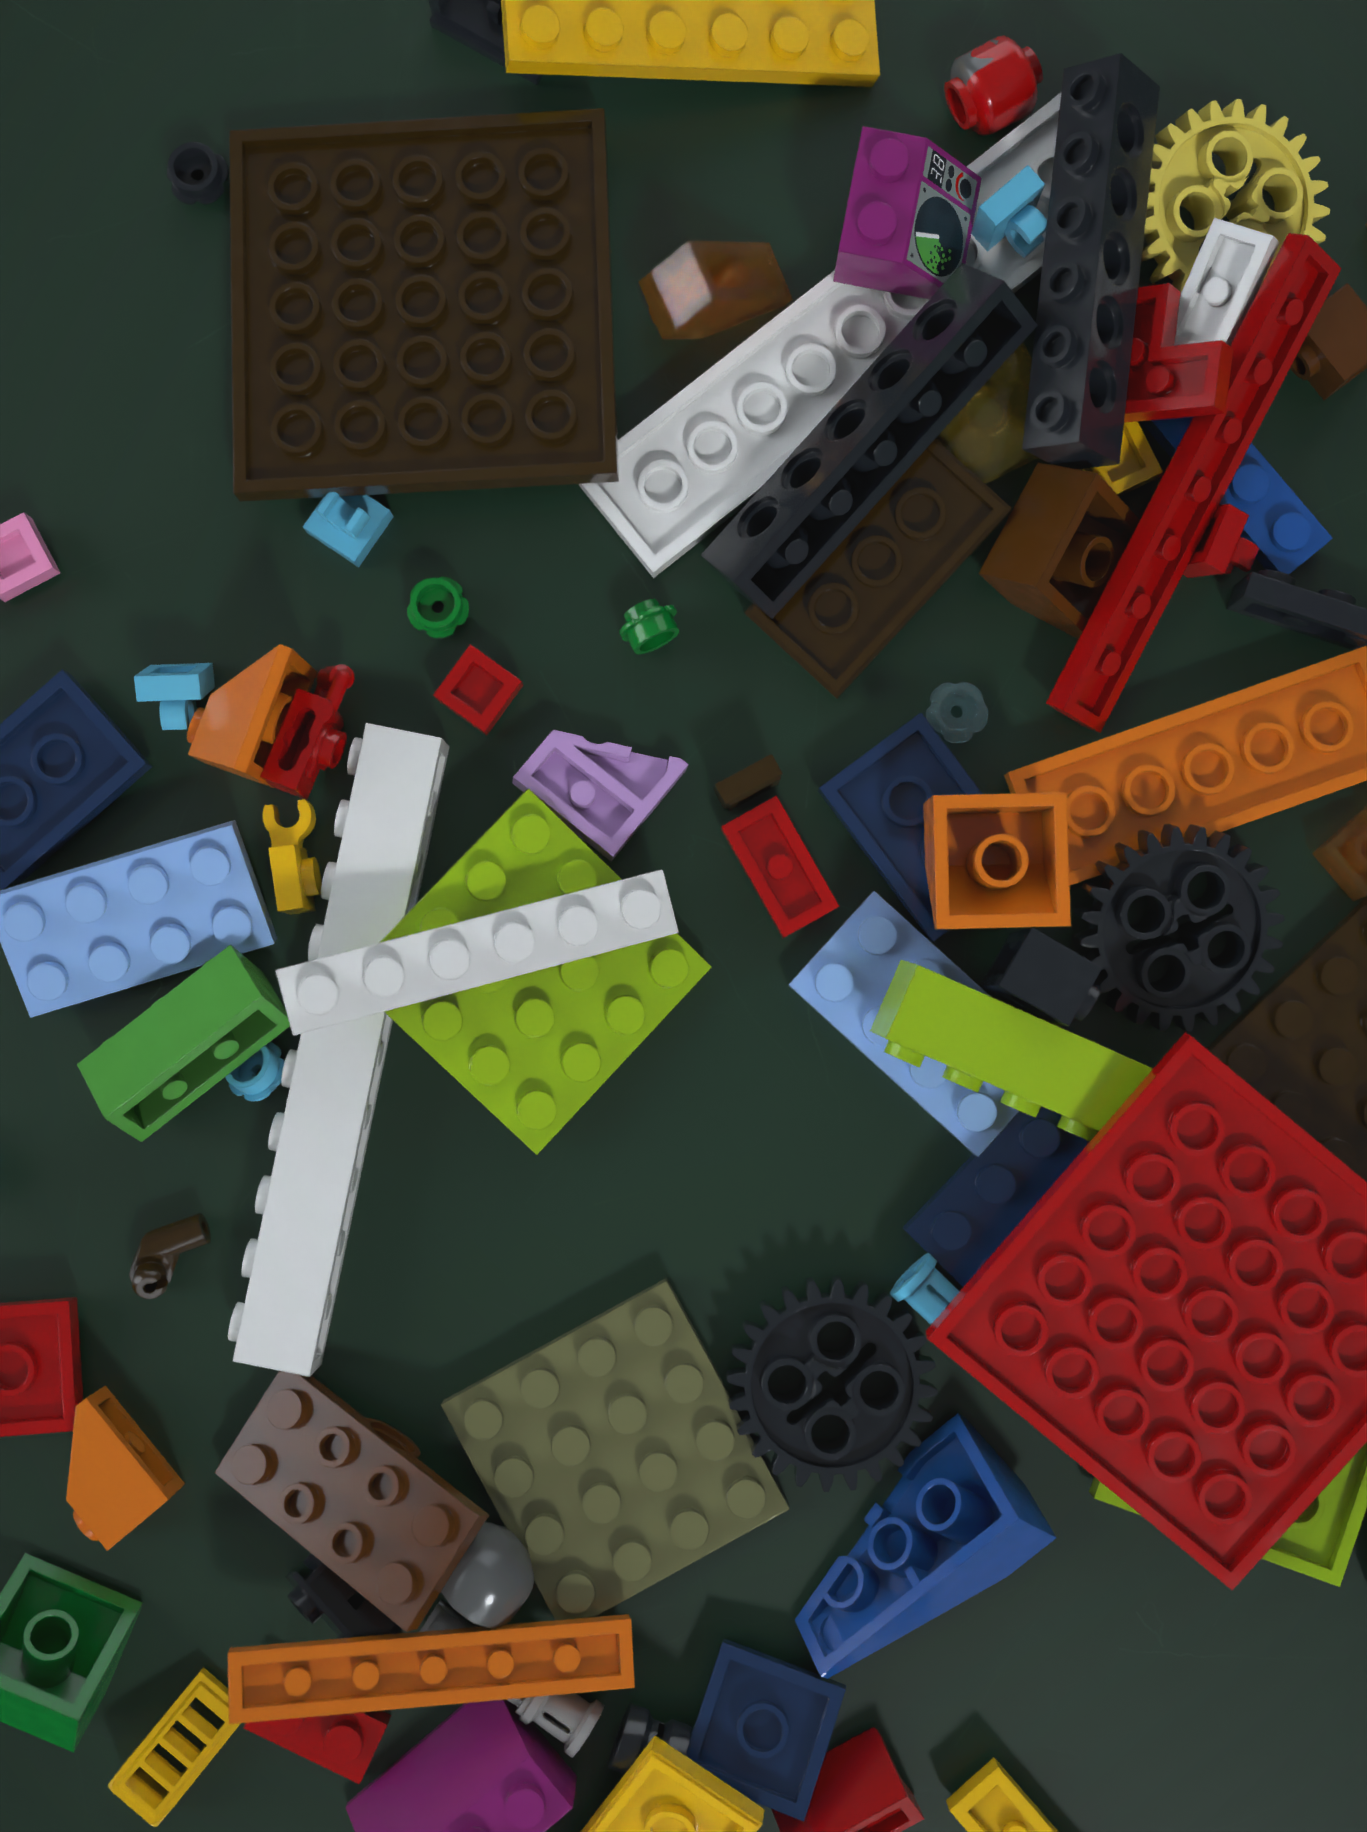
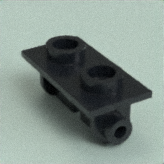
[285,1553,403,1639]

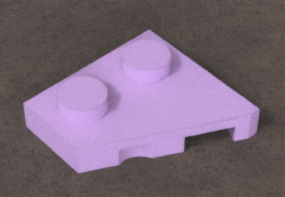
[513,730,689,862]

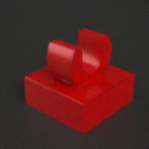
[1183,504,1259,578]

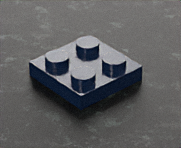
[686,1638,846,1821]

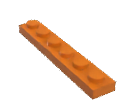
[228,1614,635,1724]

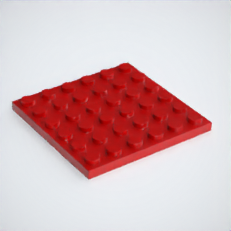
[925,1032,1367,1590]

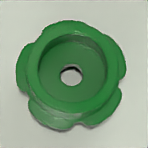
[407,576,469,638]
[619,599,680,654]

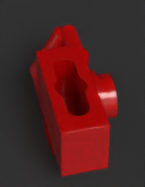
[260,664,355,800]

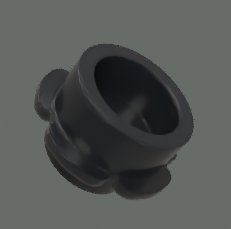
[167,142,229,205]

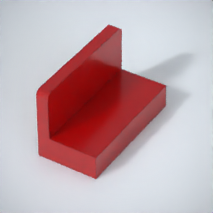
[771,1728,925,1832]

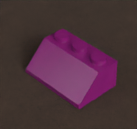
[345,1699,577,1832]

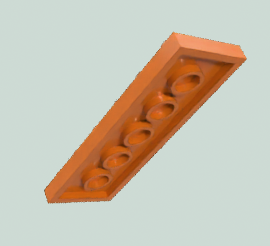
[1004,646,1367,885]

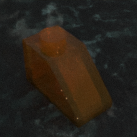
[639,241,793,339]

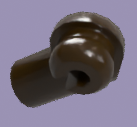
[129,1213,211,1299]

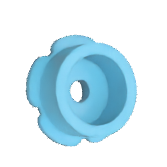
[225,1042,285,1102]

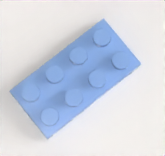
[0,820,277,1018]
[788,891,1019,1157]

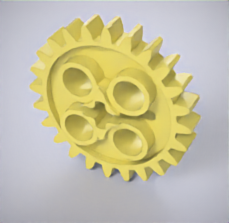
[1141,99,1330,292]

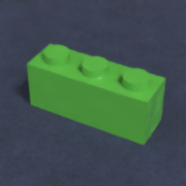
[77,944,290,1142]

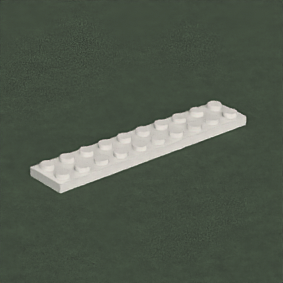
[578,93,1061,578]

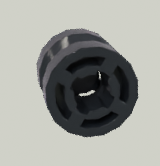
[608,1703,692,1775]

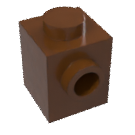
[1290,283,1367,401]

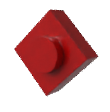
[433,644,523,736]

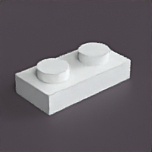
[1174,218,1280,346]

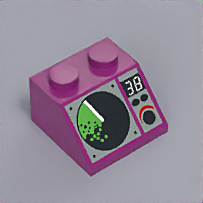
[833,126,982,299]

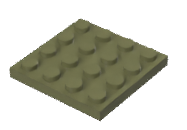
[441,1278,790,1620]

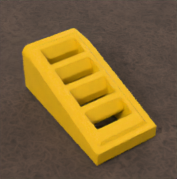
[108,1667,241,1827]

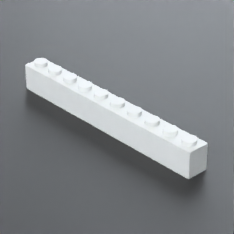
[228,723,450,1377]

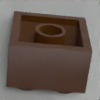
[979,463,1140,639]

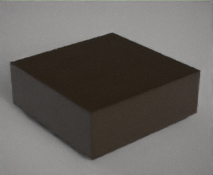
[714,754,783,811]

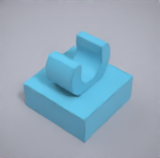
[971,165,1047,258]
[303,492,394,567]
[134,663,215,730]

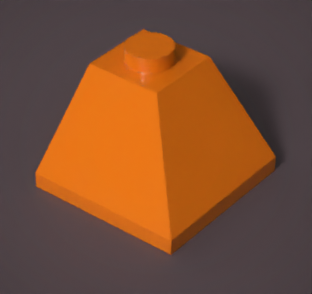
[187,644,317,788]

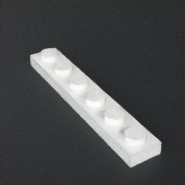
[276,870,679,1036]

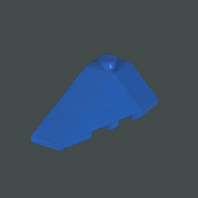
[795,1413,1057,1679]

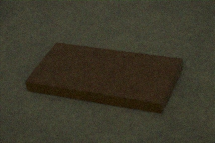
[745,438,1012,699]

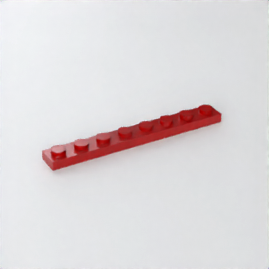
[1046,233,1342,733]

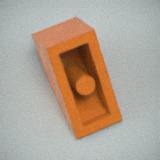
[66,1385,185,1551]

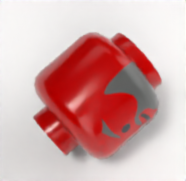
[944,35,1043,136]

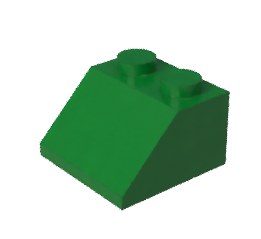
[0,1553,143,1753]

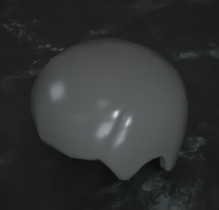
[441,1521,534,1629]

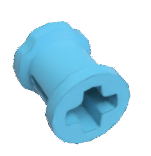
[890,1253,960,1325]

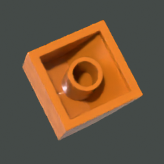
[923,792,1071,929]

